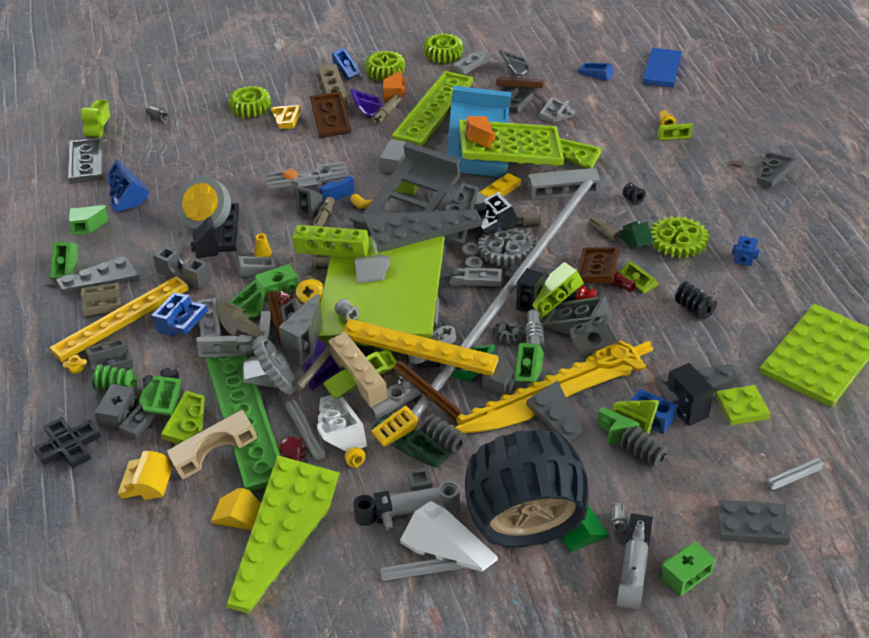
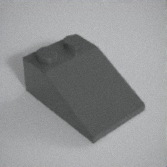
[542,296,613,336]

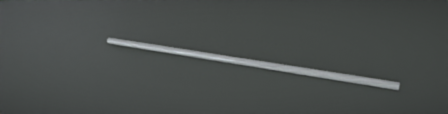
[411,178,593,418]

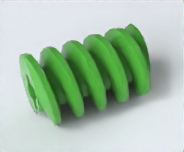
[92,364,138,391]

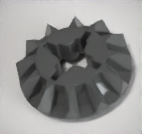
[493,320,524,344]

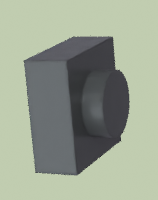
[407,467,433,491]

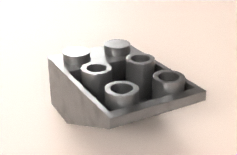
[279,294,322,366]

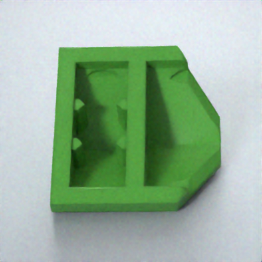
[229,278,267,319]
[139,376,182,415]

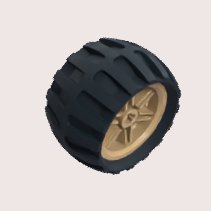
[465,429,589,548]

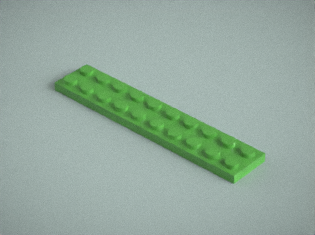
[204,345,280,492]

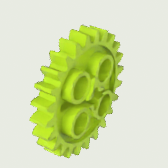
[650,215,709,258]

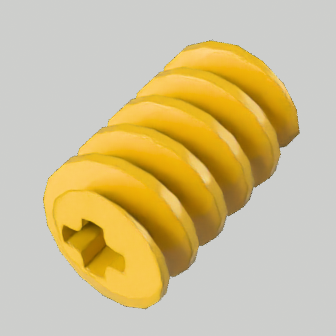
[296,279,324,304]

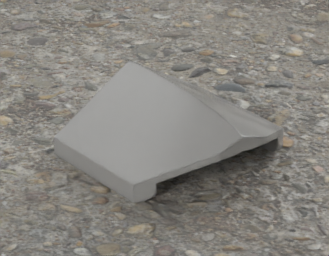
[355,254,390,284]
[242,355,279,388]

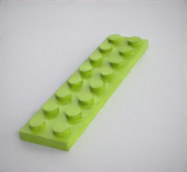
[392,71,473,146]

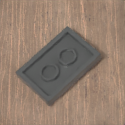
[717,500,790,545]

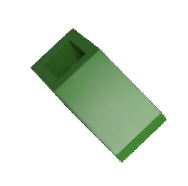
[69,205,108,235]

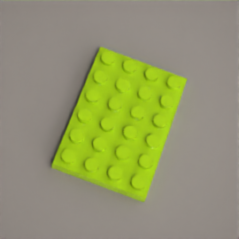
[459,119,564,166]
[759,304,869,407]

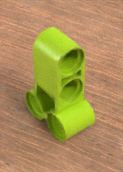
[81,100,110,137]

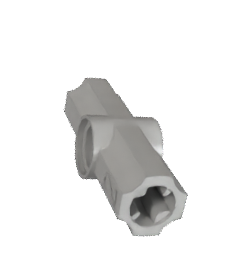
[367,382,422,420]

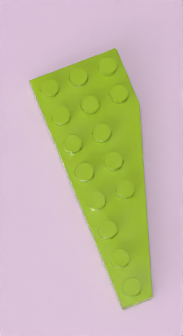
[226,456,340,614]

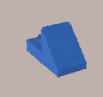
[332,47,361,81]

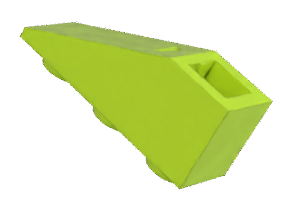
[533,262,584,319]

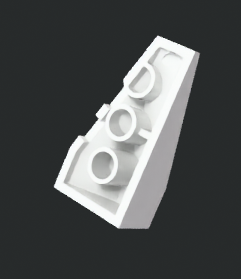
[317,395,367,451]
[400,501,498,572]

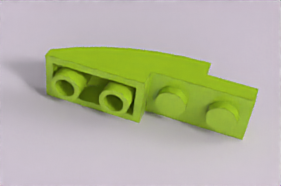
[324,349,397,400]

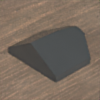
[499,49,531,76]

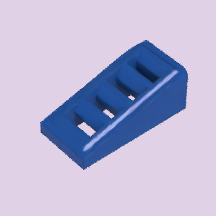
[578,62,613,81]

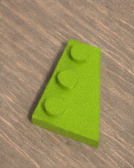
[560,138,602,169]

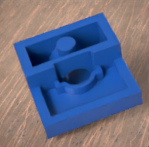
[151,292,208,337]

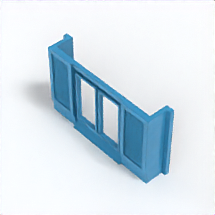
[447,86,511,177]

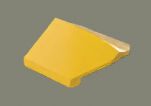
[211,488,261,530]

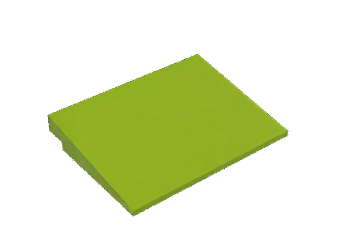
[318,236,445,346]

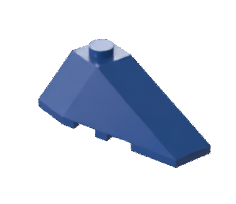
[107,160,149,212]

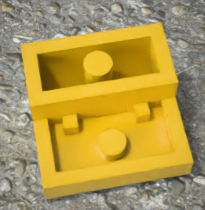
[118,451,174,500]

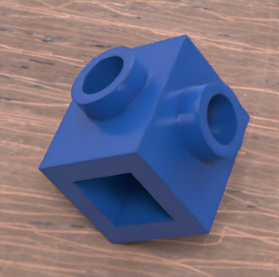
[731,235,760,266]

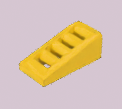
[371,406,418,447]

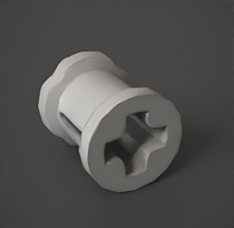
[334,299,360,321]

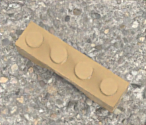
[328,332,388,407]
[167,409,258,480]

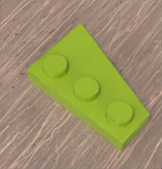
[161,390,205,444]

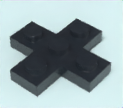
[33,417,101,469]

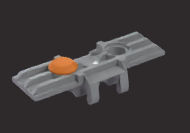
[265,161,349,193]

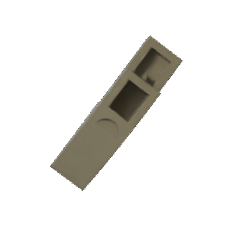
[215,301,265,337]

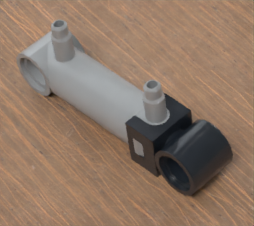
[353,481,460,531]
[617,513,653,610]

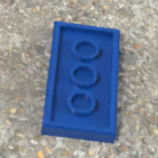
[643,47,682,88]

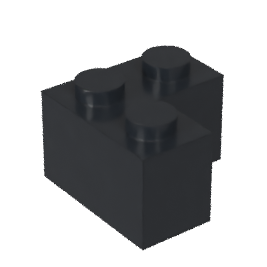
[667,363,714,426]

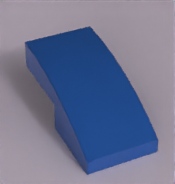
[320,176,355,203]

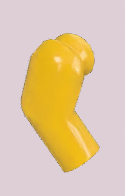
[350,194,373,209]

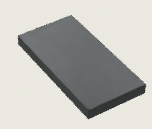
[68,138,103,184]

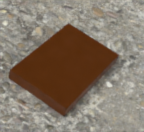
[496,76,545,88]
[310,91,351,138]
[577,247,620,283]

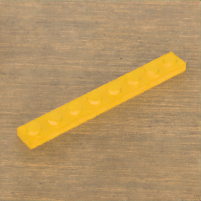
[49,276,189,363]
[342,319,499,376]

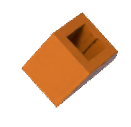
[383,71,406,102]
[465,116,495,148]

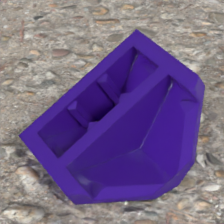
[350,89,383,117]

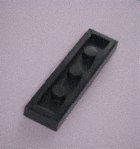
[218,203,240,252]

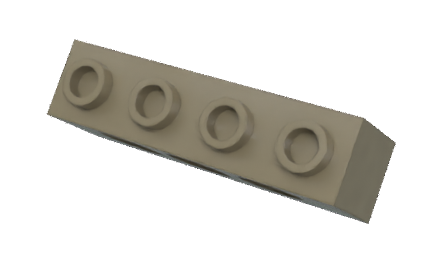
[316,64,348,110]

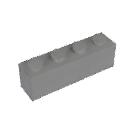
[528,168,600,200]

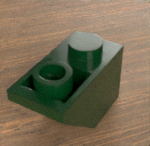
[618,220,654,249]

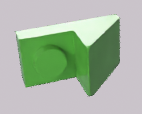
[597,407,640,444]

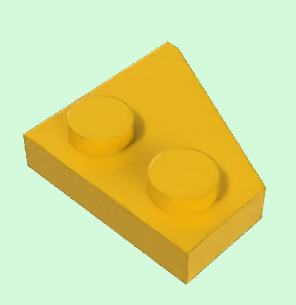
[271,105,301,129]

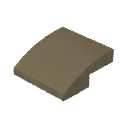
[81,282,122,317]

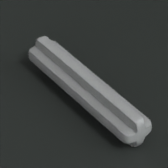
[766,458,824,490]

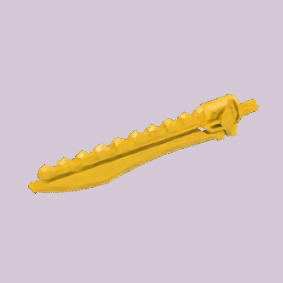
[455,340,653,433]

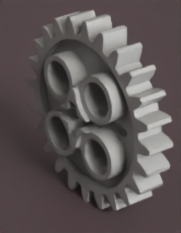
[478,228,537,266]
[252,335,298,395]

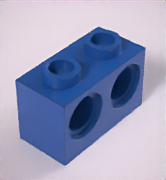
[630,389,677,434]

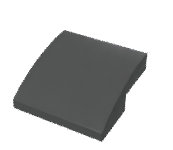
[500,86,534,113]
[85,337,134,374]

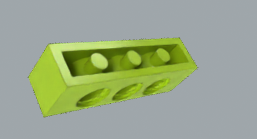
[292,225,370,258]

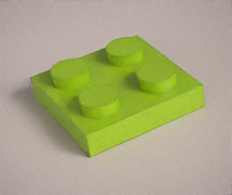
[715,385,770,426]

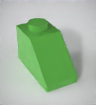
[50,241,78,278]
[514,343,544,383]

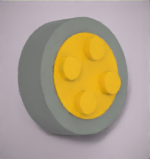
[176,176,231,229]

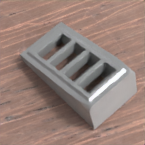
[236,256,277,277]

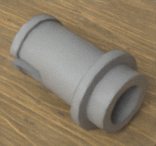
[610,503,628,532]

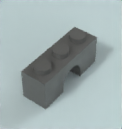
[153,246,211,290]

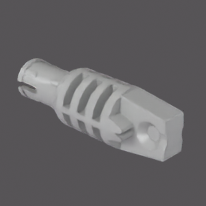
[526,310,544,345]

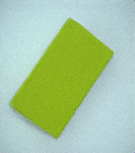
[657,123,693,140]
[619,260,659,293]

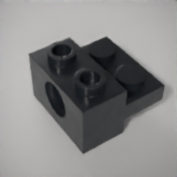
[477,192,519,234]

